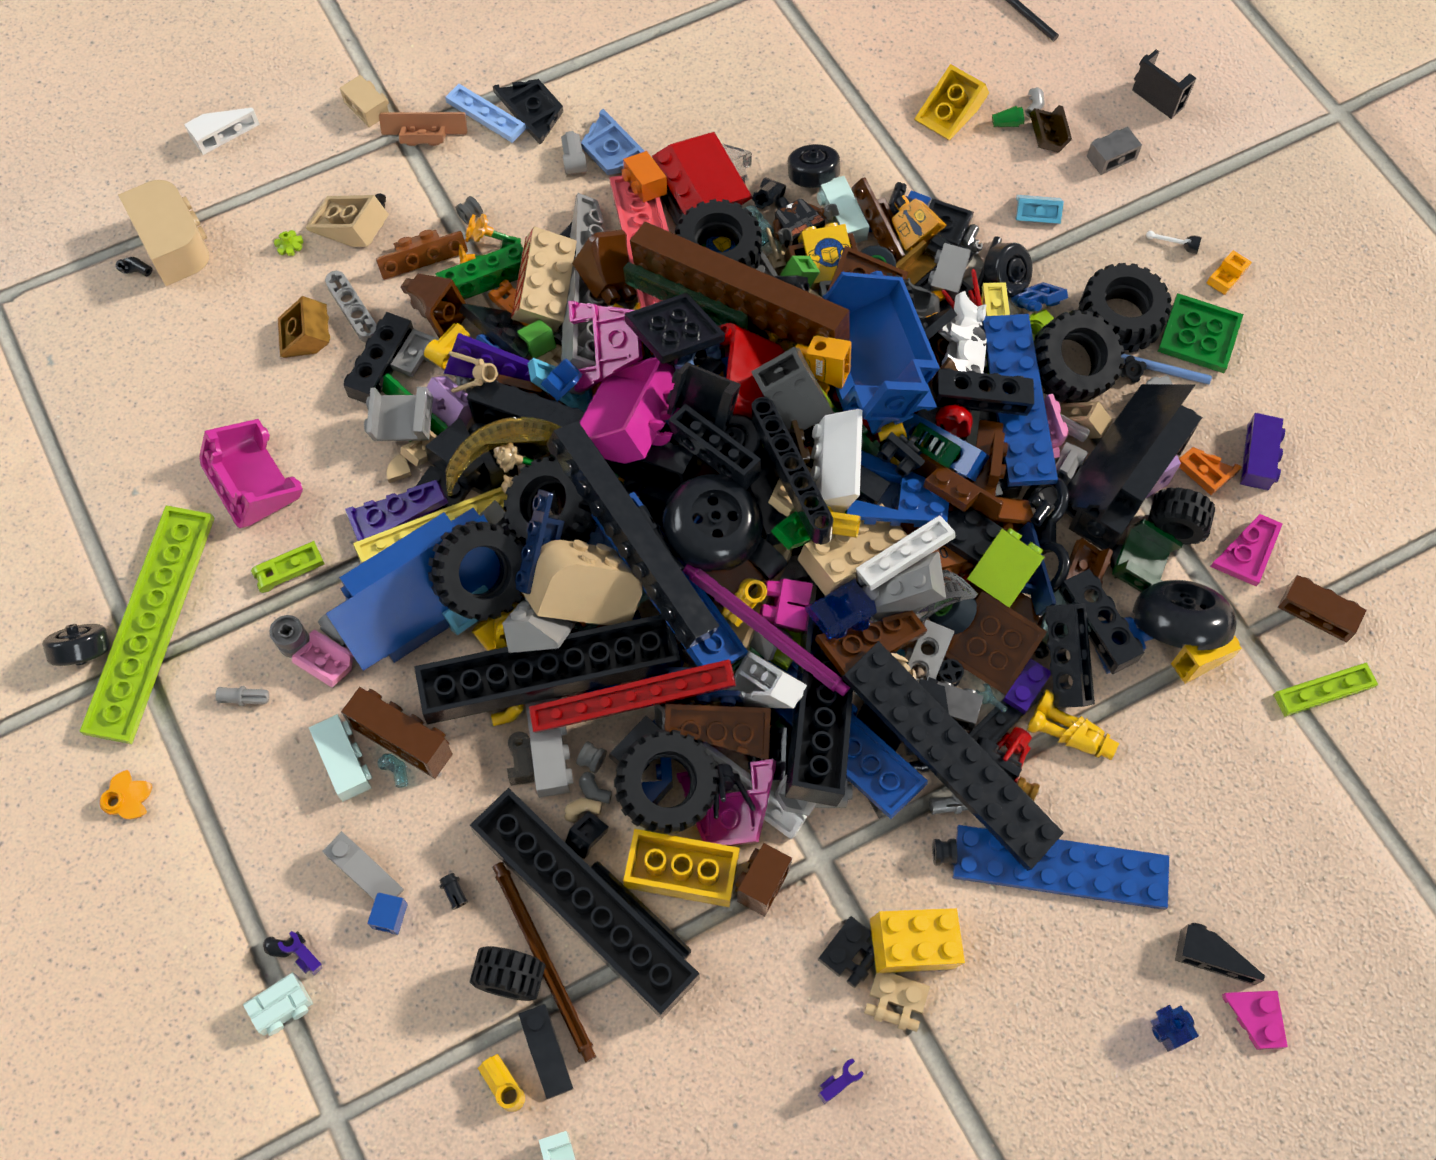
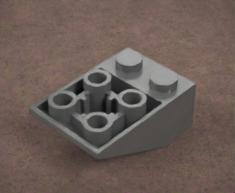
[751,347,834,431]

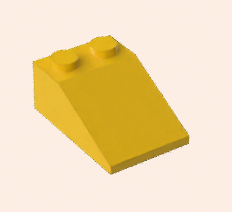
[914,64,989,141]

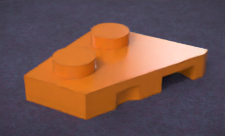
[1179,447,1242,495]

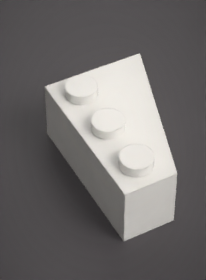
[727,651,807,708]

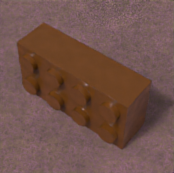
[341,686,453,779]

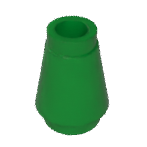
[992,106,1025,127]

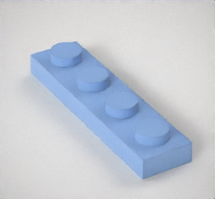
[445,84,526,143]

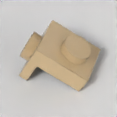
[400,430,437,467]

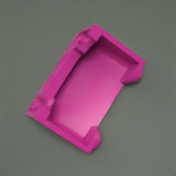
[199,419,303,528]

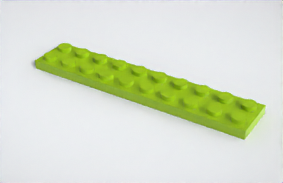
[79,505,215,744]

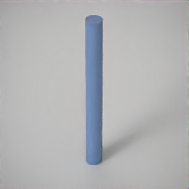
[1121,354,1212,385]

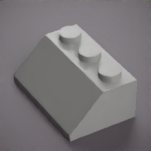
[861,551,946,621]
[502,597,578,653]

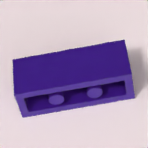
[1240,413,1286,490]

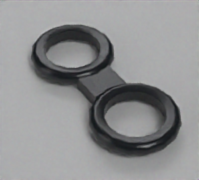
[1022,478,1070,593]

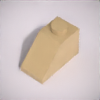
[1060,401,1112,439]

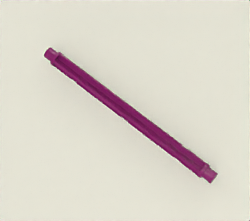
[683,564,850,696]

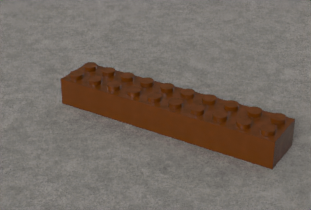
[630,222,850,347]

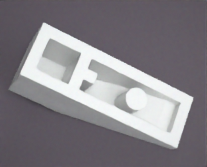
[184,108,260,155]

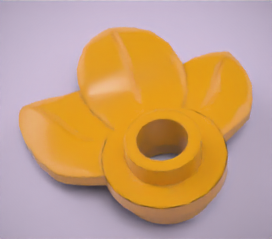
[100,770,152,819]

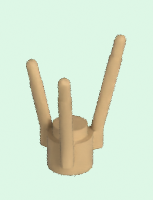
[766,228,787,275]
[449,351,498,393]

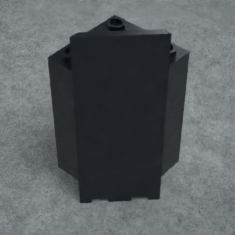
[1053,384,1203,550]

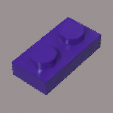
[1003,658,1051,715]

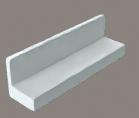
[856,515,956,591]

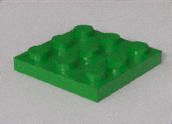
[1157,293,1244,374]

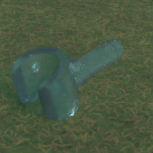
[976,684,1007,712]

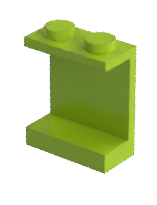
[967,527,1045,607]

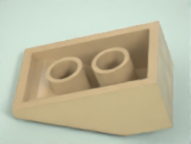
[306,195,389,247]

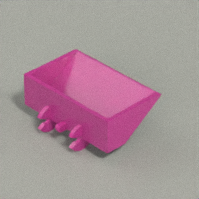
[579,357,680,464]

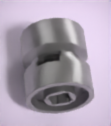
[269,615,310,658]

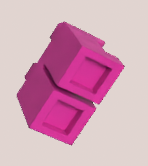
[759,579,813,633]

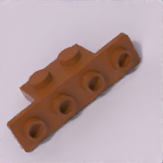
[376,230,468,279]

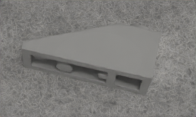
[322,831,404,900]

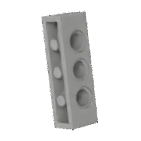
[905,620,954,680]

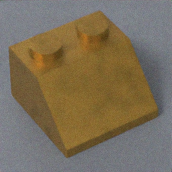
[278,296,330,358]

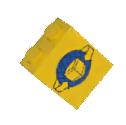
[798,223,851,290]

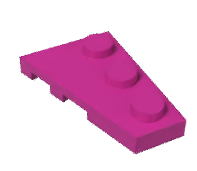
[1210,514,1283,587]

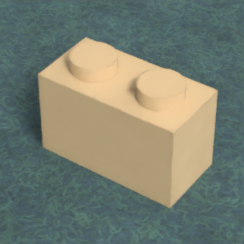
[340,75,389,128]

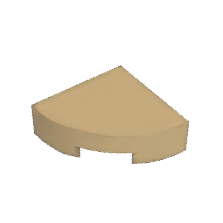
[387,454,412,483]

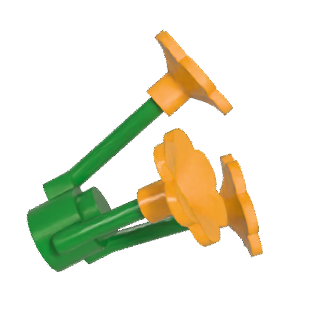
[459,214,521,264]

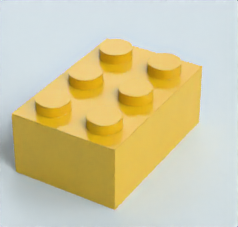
[870,908,965,973]

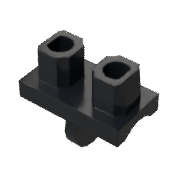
[877,432,925,478]

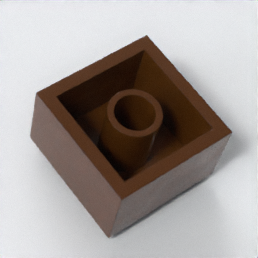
[735,843,792,917]

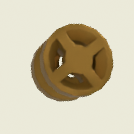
[1017,776,1040,801]

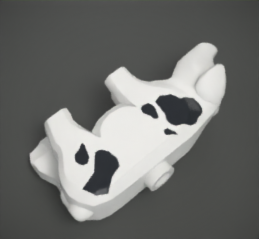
[932,291,987,378]

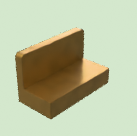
[896,240,937,285]

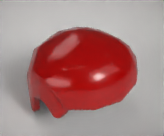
[936,405,973,437]

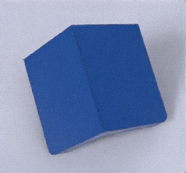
[541,358,583,401]
[367,893,408,935]

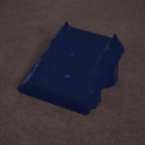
[805,578,877,640]

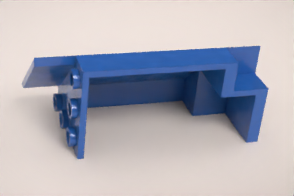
[822,271,940,435]
[326,508,500,671]

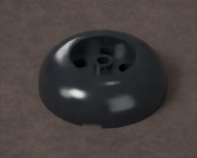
[662,474,763,572]
[1132,580,1237,650]

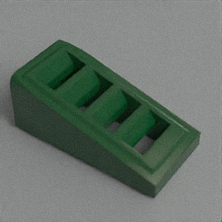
[910,422,961,468]

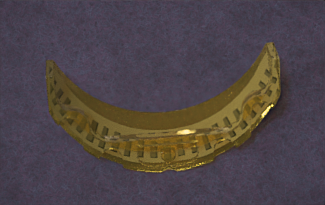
[446,417,561,496]

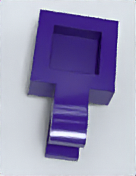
[278,931,323,976]
[818,1059,864,1105]

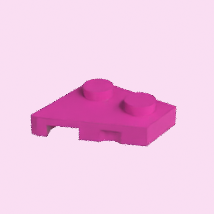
[1222,991,1288,1050]

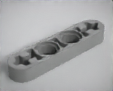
[325,271,376,342]

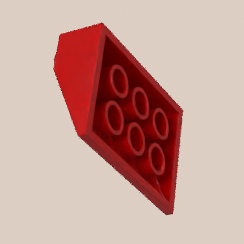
[652,132,752,215]

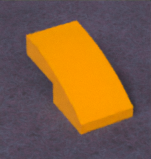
[1206,250,1252,295]

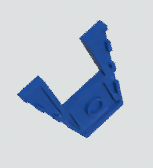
[846,450,949,527]

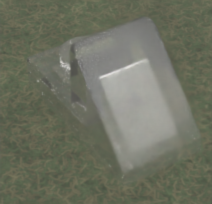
[722,144,752,183]

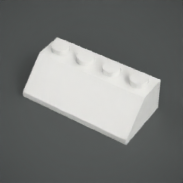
[810,409,862,513]

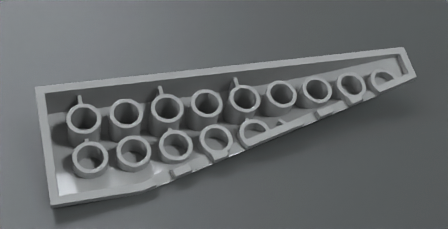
[561,193,627,369]

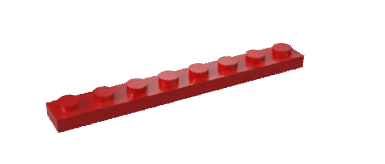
[529,659,736,733]

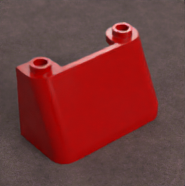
[718,323,785,419]

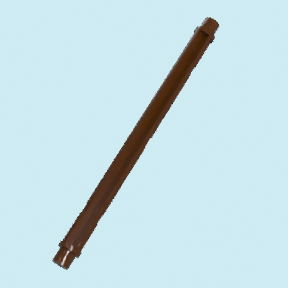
[492,862,597,1063]

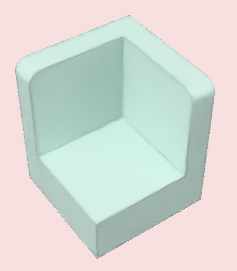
[539,1131,576,1160]

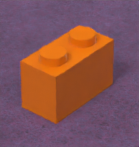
[621,151,667,202]

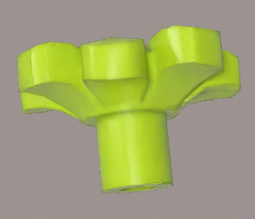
[274,230,304,256]

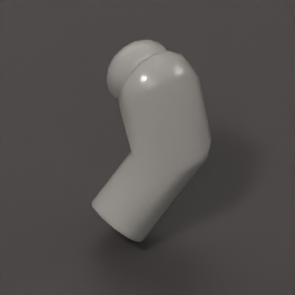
[1025,87,1045,118]

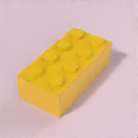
[623,829,740,908]

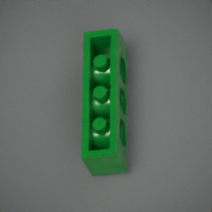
[435,242,523,300]

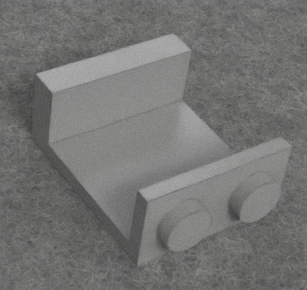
[364,387,433,441]

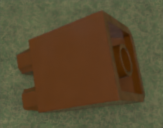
[572,230,637,306]
[401,273,466,339]

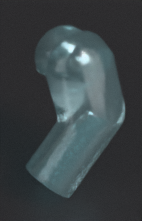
[377,754,408,788]

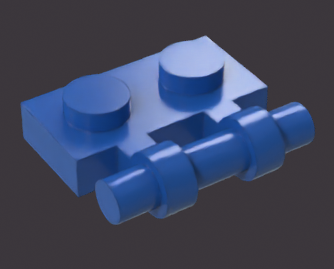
[1011,282,1068,312]

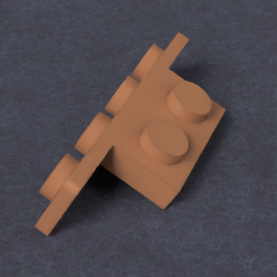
[379,112,468,146]

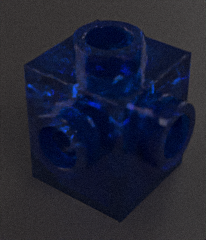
[1150,1005,1199,1052]

